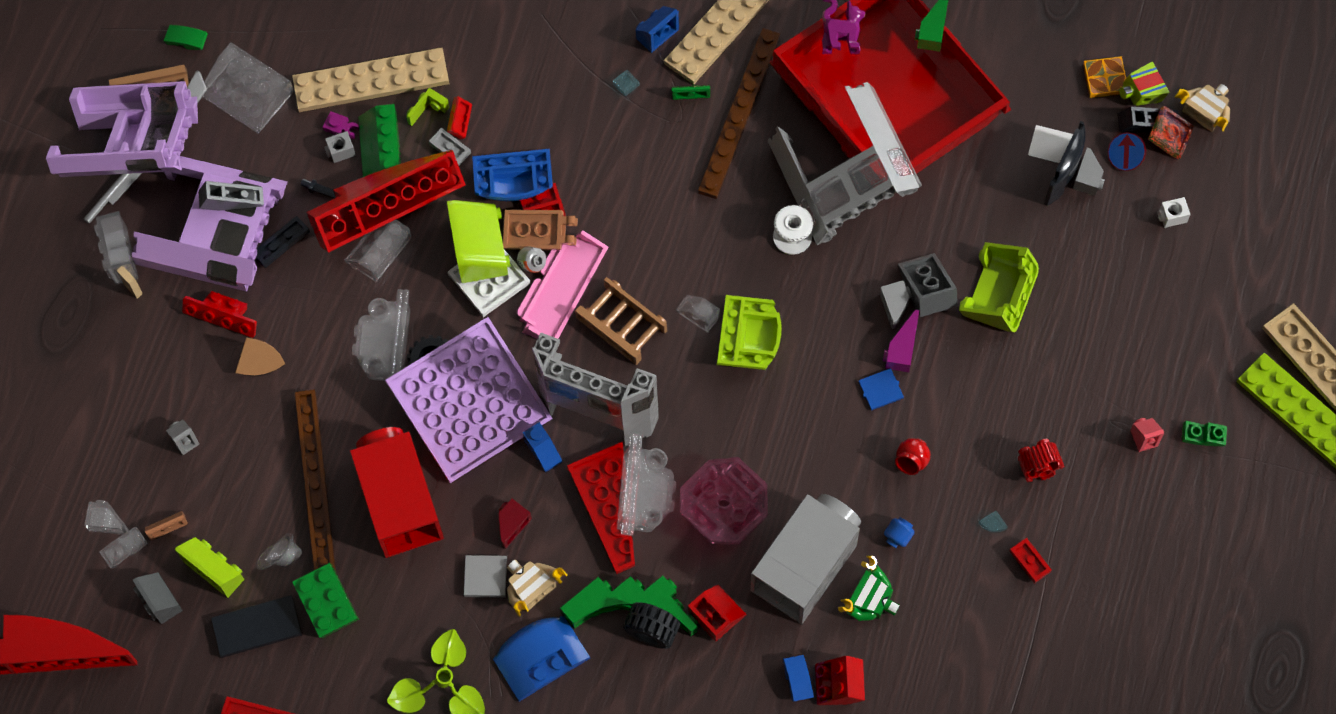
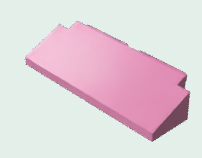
[517,230,608,339]

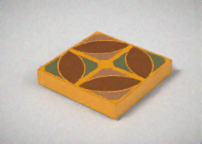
[1083,56,1126,98]

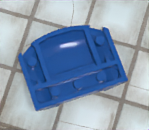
[472,149,553,201]
[493,616,590,702]

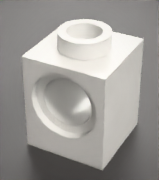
[1158,197,1190,228]

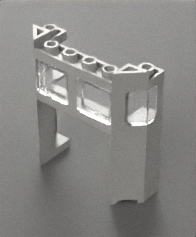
[768,82,922,245]

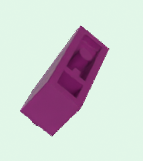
[883,310,919,372]

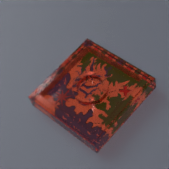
[1148,106,1194,159]

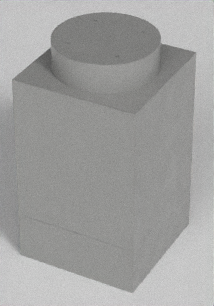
[751,494,861,625]

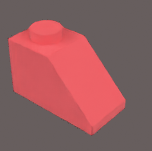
[1130,418,1164,452]

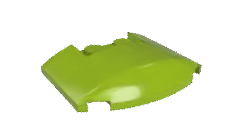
[717,295,781,370]

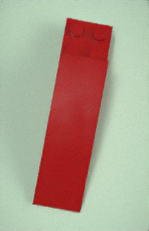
[306,150,466,253]
[0,615,137,675]

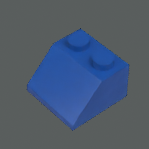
[636,6,679,53]

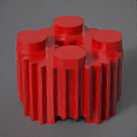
[1017,439,1065,482]

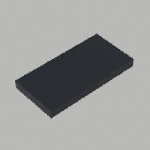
[211,595,302,658]

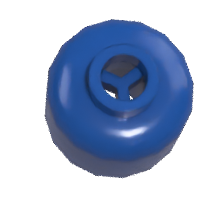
[884,517,914,548]

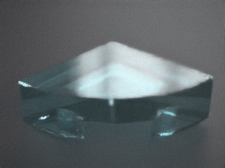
[979,511,1008,532]

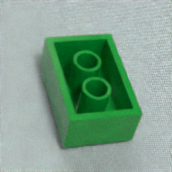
[292,563,359,638]

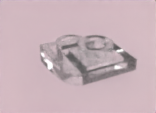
[100,527,147,568]

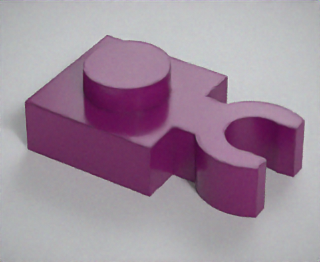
[322,111,359,139]

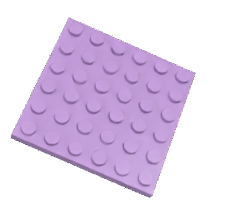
[385,317,553,483]

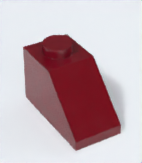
[499,498,532,549]

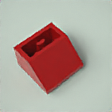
[688,584,746,642]
[815,656,865,705]

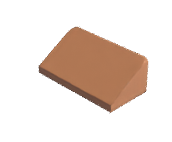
[145,511,188,541]

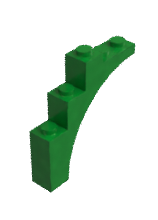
[560,576,698,637]

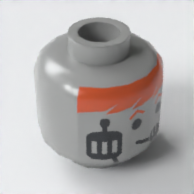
[517,246,546,273]

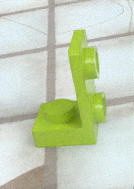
[407,88,450,126]

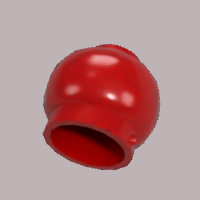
[895,438,931,475]

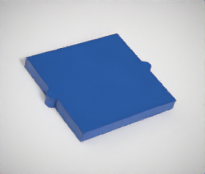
[858,368,904,411]

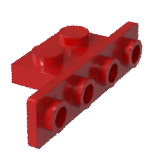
[182,291,257,338]

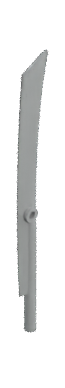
[84,70,207,224]

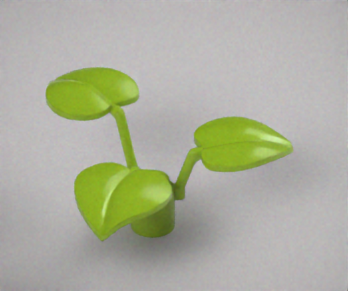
[387,629,485,714]

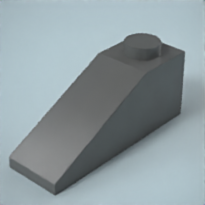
[198,181,264,211]

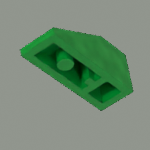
[914,0,948,52]

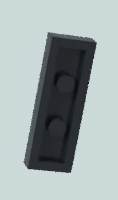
[256,216,310,268]

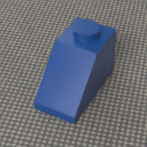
[522,422,562,472]

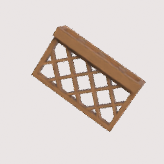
[109,65,189,116]

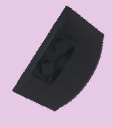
[1044,121,1085,206]

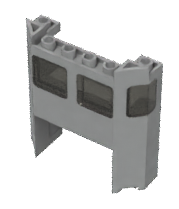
[532,333,659,446]

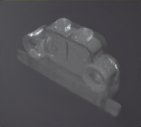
[352,289,410,387]
[617,434,676,536]

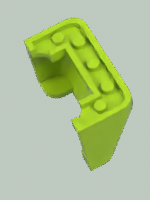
[447,200,511,283]
[959,242,1039,332]

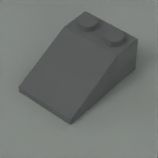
[898,253,958,317]

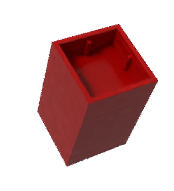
[350,427,444,558]

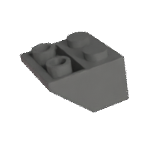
[133,572,183,624]

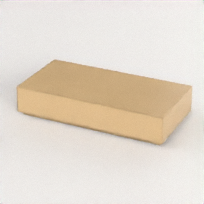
[116,266,142,298]

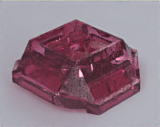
[680,457,768,545]

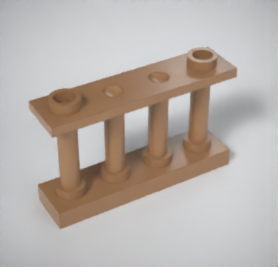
[575,277,667,365]

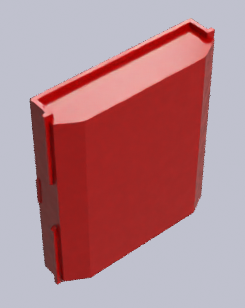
[770,0,1011,188]

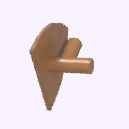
[235,337,285,375]

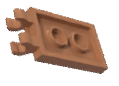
[503,210,578,250]

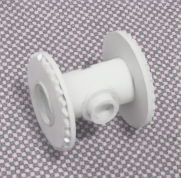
[773,205,813,255]

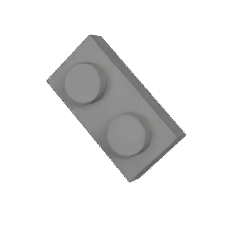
[429,128,471,166]

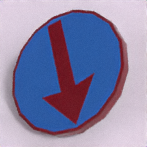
[1108,132,1146,171]

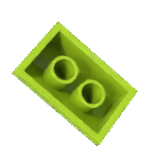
[175,537,244,598]

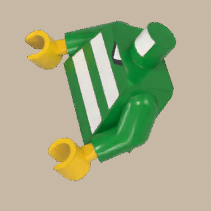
[838,556,900,621]

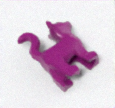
[822,0,865,54]

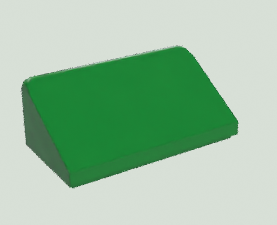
[672,85,710,100]

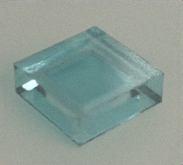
[613,70,640,96]

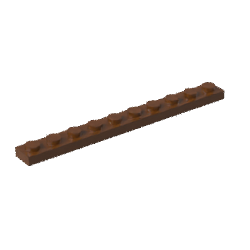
[698,28,781,199]
[295,389,336,571]

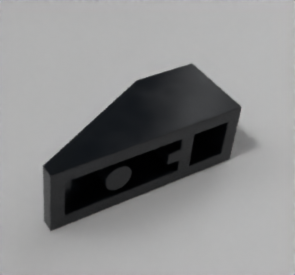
[1117,106,1179,133]

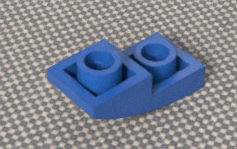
[783,655,814,701]

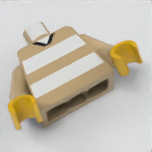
[1174,84,1230,132]
[507,560,568,617]

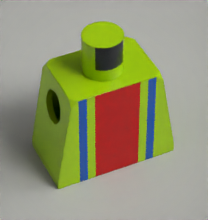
[1119,62,1170,106]

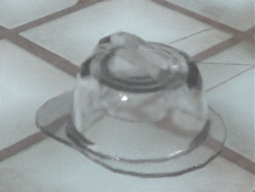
[257,533,302,570]

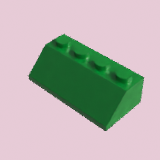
[358,104,401,177]

